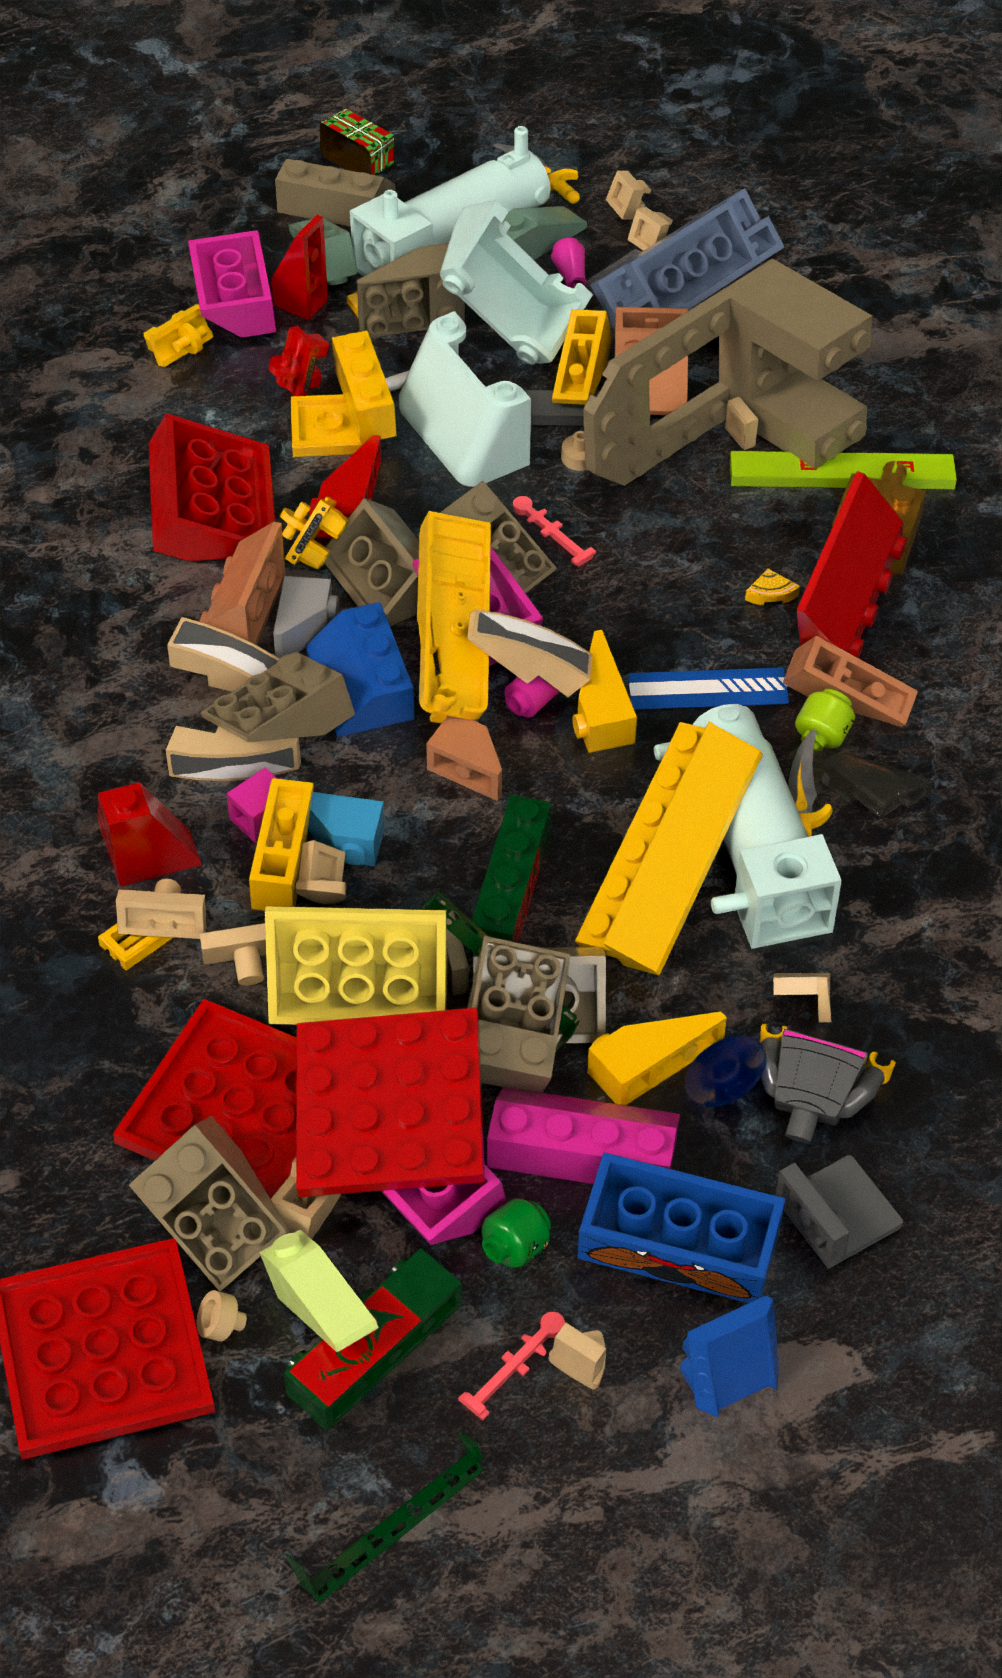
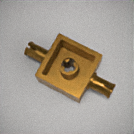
[832,461,926,575]

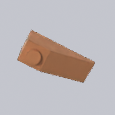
[783,635,918,727]

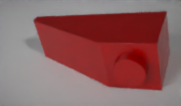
[271,214,328,321]
[309,435,382,539]

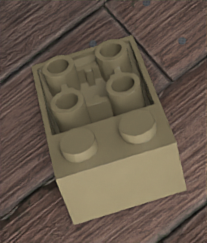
[357,243,465,338]
[417,481,557,594]
[200,651,355,742]
[468,936,571,1093]
[129,1116,289,1292]

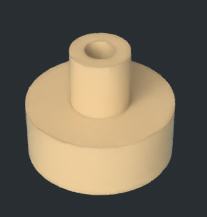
[561,431,588,471]
[196,1290,247,1342]

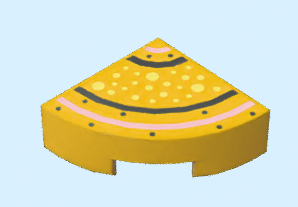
[745,569,800,605]

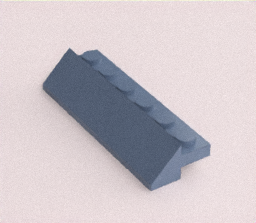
[591,188,784,329]

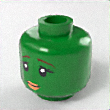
[482,1198,551,1268]

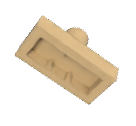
[116,879,207,939]
[199,923,266,986]

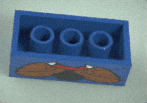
[577,1152,786,1303]

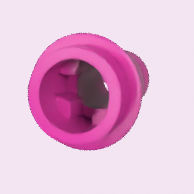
[551,238,587,288]

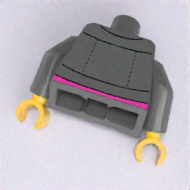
[757,1024,896,1144]

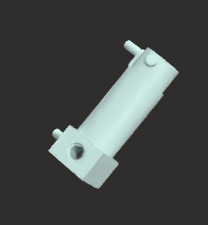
[350,126,551,276]
[654,704,842,949]

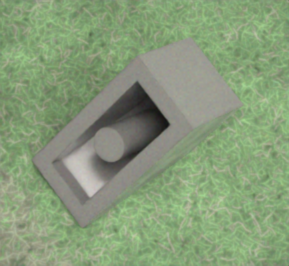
[273,576,339,659]

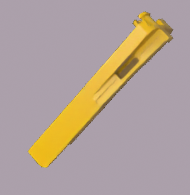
[417,511,491,723]

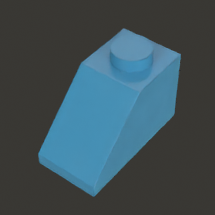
[308,792,385,866]

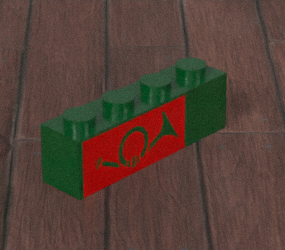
[470,795,551,957]
[284,1248,462,1431]

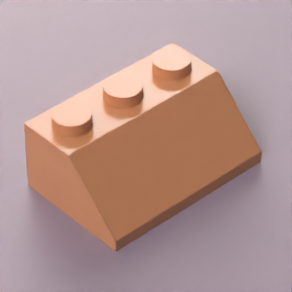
[199,522,286,645]

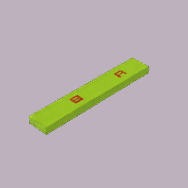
[730,451,957,490]

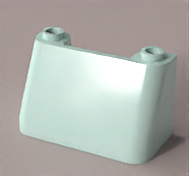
[440,199,593,365]
[399,311,531,487]

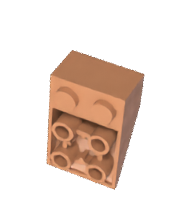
[614,307,688,415]

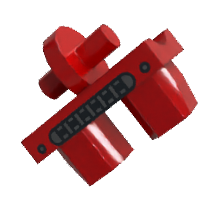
[268,326,329,396]

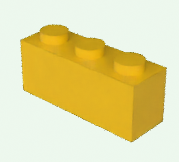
[332,330,397,444]

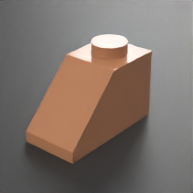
[426,716,502,801]

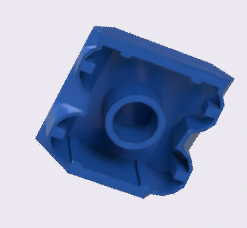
[680,1296,779,1417]

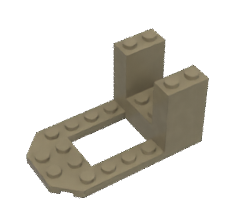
[583,258,872,486]

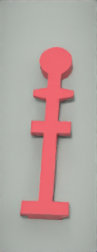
[513,496,596,567]
[458,1312,565,1420]

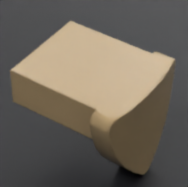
[295,840,347,904]
[773,973,831,1023]
[549,1323,606,1389]

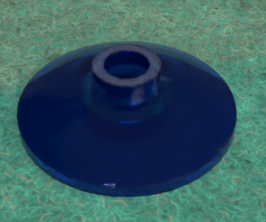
[685,1035,767,1107]

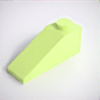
[259,1230,379,1352]

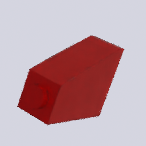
[98,782,201,887]

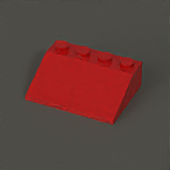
[149,413,275,561]
[797,471,907,658]

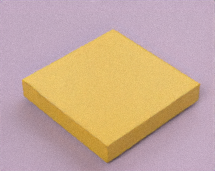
[291,394,364,457]

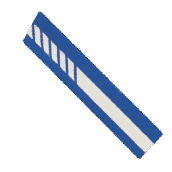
[628,668,789,710]

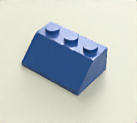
[306,602,414,737]

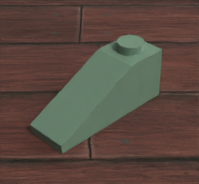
[503,206,587,260]
[288,218,358,285]

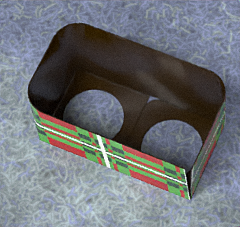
[320,109,394,175]

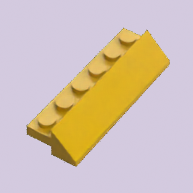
[575,721,763,976]

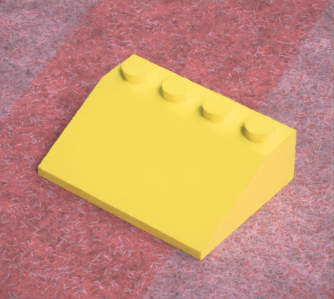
[265,906,447,1025]

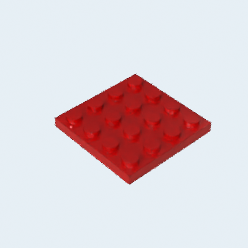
[113,999,297,1199]
[296,1008,485,1197]
[0,1238,215,1460]

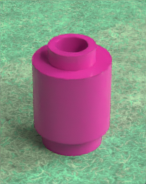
[504,675,559,717]

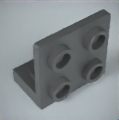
[775,1155,903,1269]

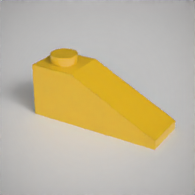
[552,309,613,405]
[573,630,637,753]
[249,778,314,911]
[587,1012,727,1106]

